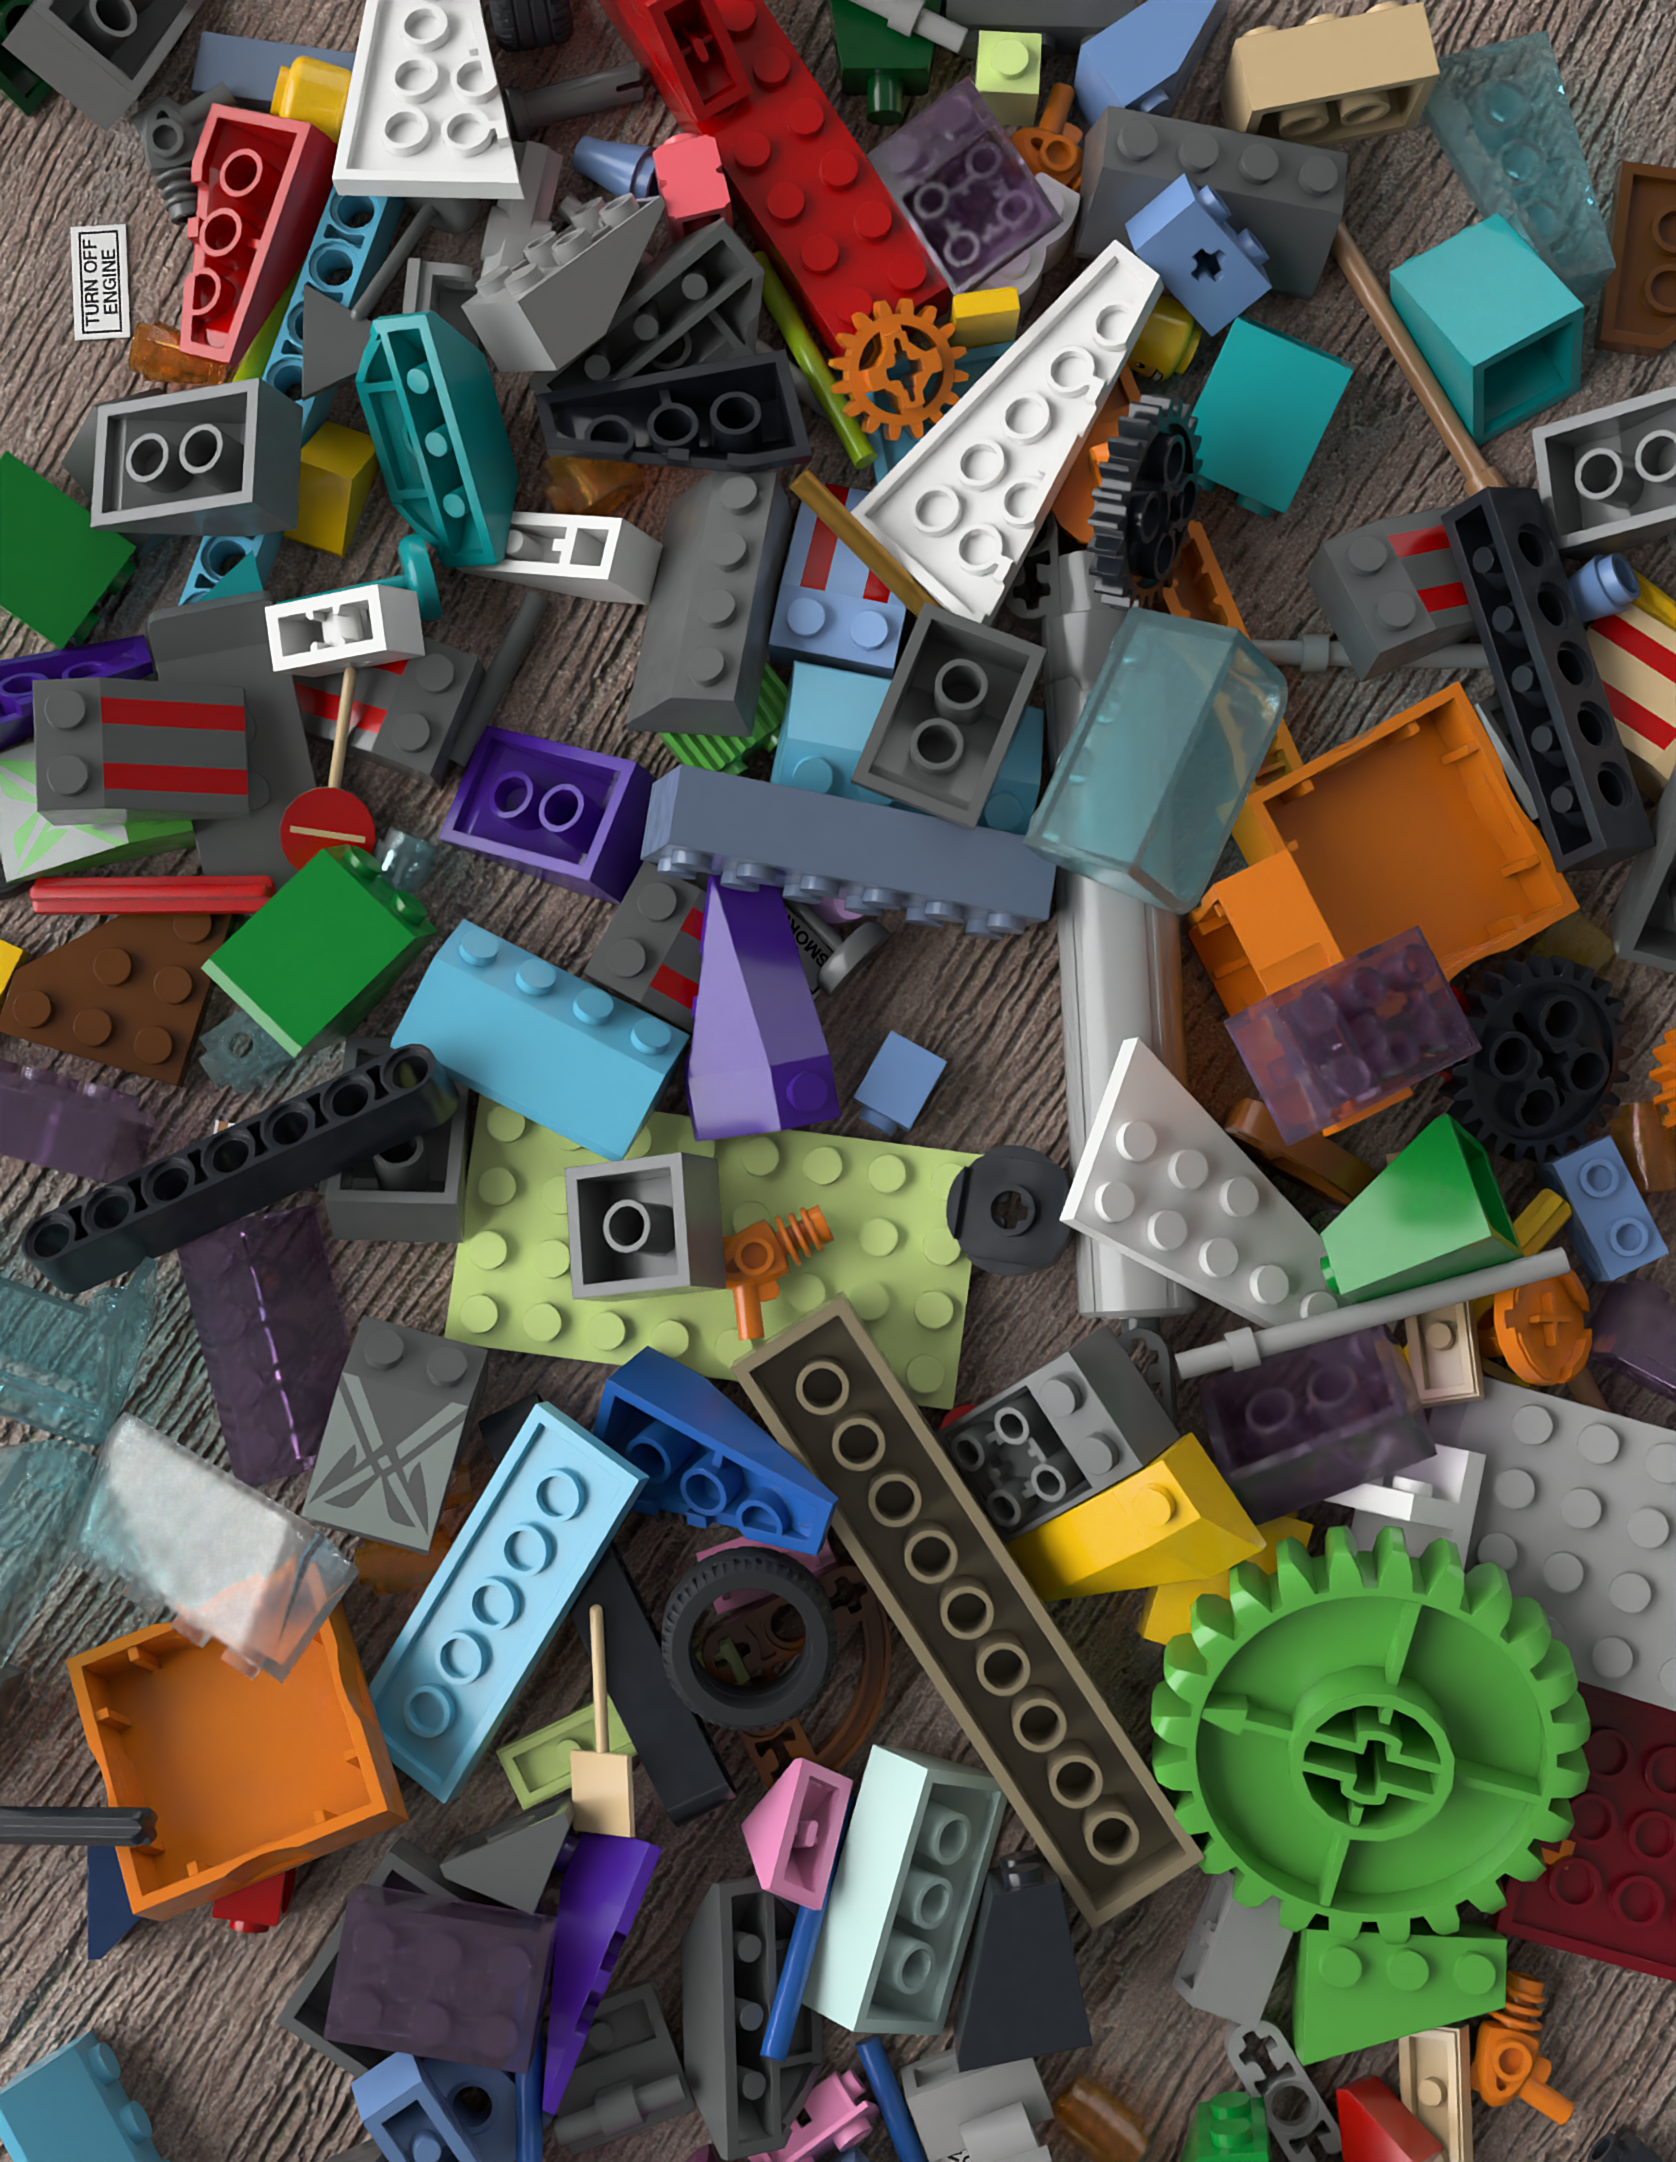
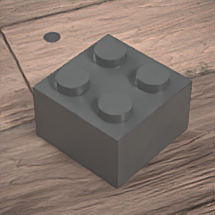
[565,1152,727,1302]

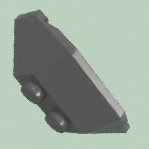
[528,217,765,394]
[681,1876,824,2161]

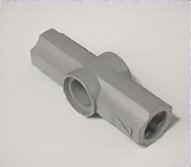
[470,140,563,330]

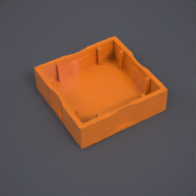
[1220,681,1580,1024]
[1181,848,1414,1137]
[66,1560,409,1922]

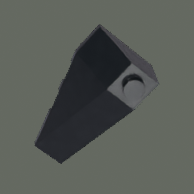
[535,349,812,474]

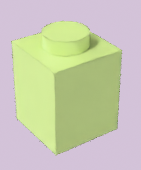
[973,30,1042,127]

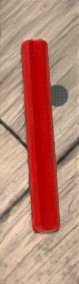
[30,875,277,915]

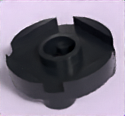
[946,1145,1076,1277]

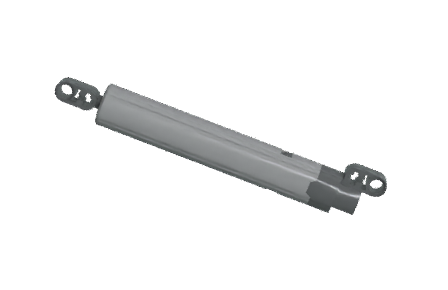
[1004,511,1202,1430]

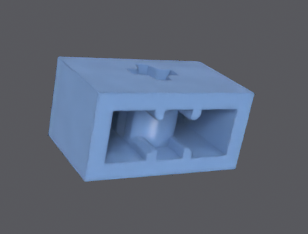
[1125,173,1272,336]

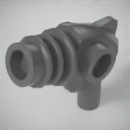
[132,81,237,225]

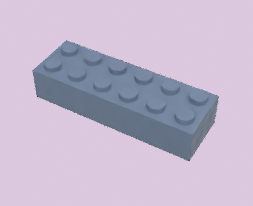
[640,764,1060,940]

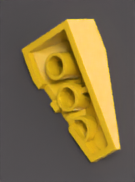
[1007,1432,1268,1602]

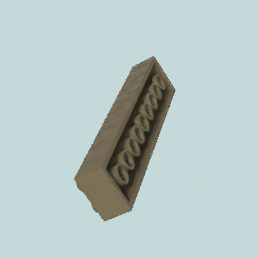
[730,1291,1205,1930]

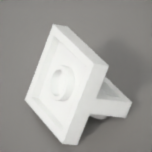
[1312,1433,1486,1572]

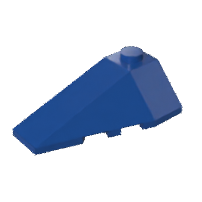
[592,1346,839,1556]

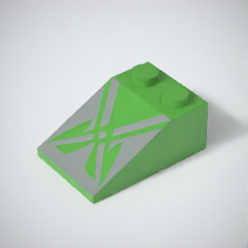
[0,742,197,884]

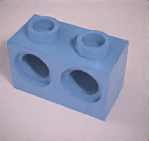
[1533,1135,1669,1282]

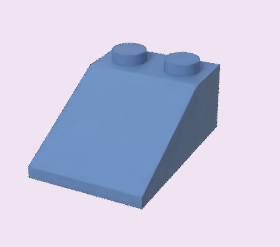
[1072,0,1230,129]

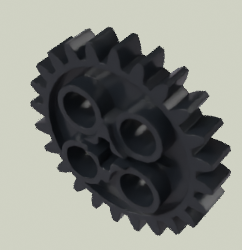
[1087,393,1203,614]
[1436,954,1634,1163]

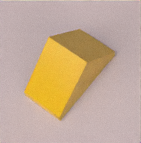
[283,421,379,559]

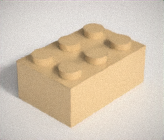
[1219,1,1440,147]

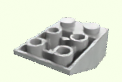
[461,193,666,372]

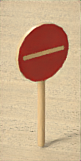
[279,666,376,871]

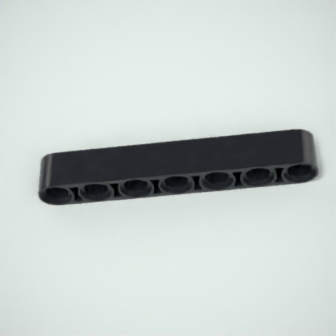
[21,1044,460,1294]
[478,1391,737,1828]

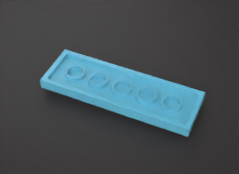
[368,1401,650,1804]

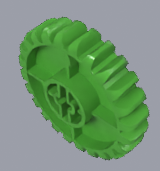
[1151,1525,1591,1945]

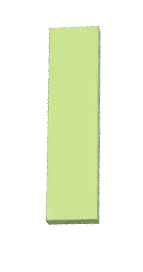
[496,1636,751,1810]

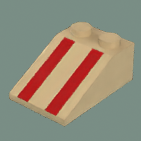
[1585,602,1676,806]

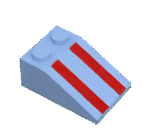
[768,482,908,679]

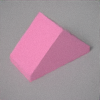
[741,1758,853,1910]

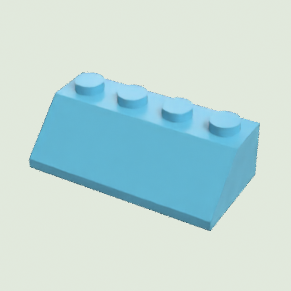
[770,661,1044,836]
[390,919,691,1161]
[0,2029,170,2162]

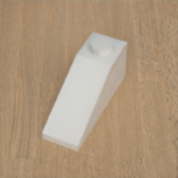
[456,511,663,605]

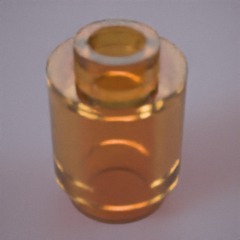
[1609,1101,1676,1194]
[354,1523,451,1597]
[1051,2073,1150,2162]

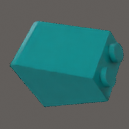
[1390,213,1584,447]
[1191,313,1354,517]

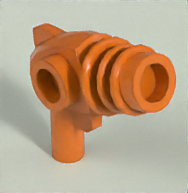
[1006,83,1084,212]
[723,1205,834,1341]
[1470,1969,1574,2125]

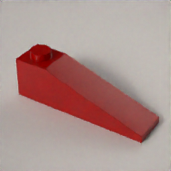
[179,103,338,368]

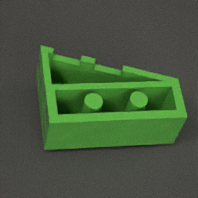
[1290,1914,1507,2066]

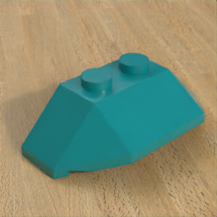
[355,310,519,568]

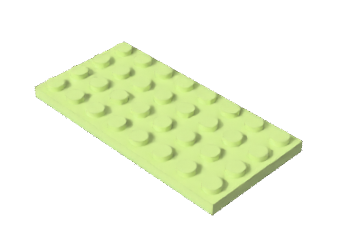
[444,1094,983,1410]

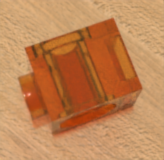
[542,456,645,517]

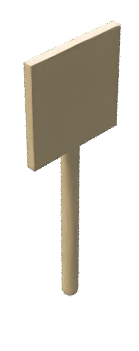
[570,1604,635,1838]

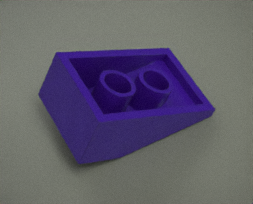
[438,725,658,905]

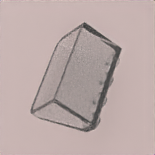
[69,1412,360,1683]

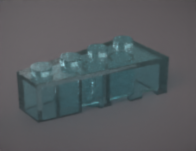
[1422,30,1616,299]

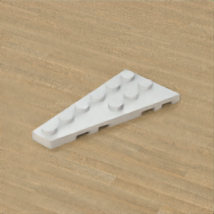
[332,0,524,199]
[850,239,1164,627]
[1059,1037,1397,1380]

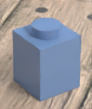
[853,1030,947,1136]

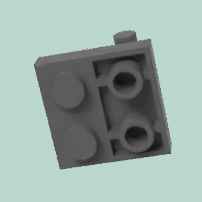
[541,1976,697,2156]

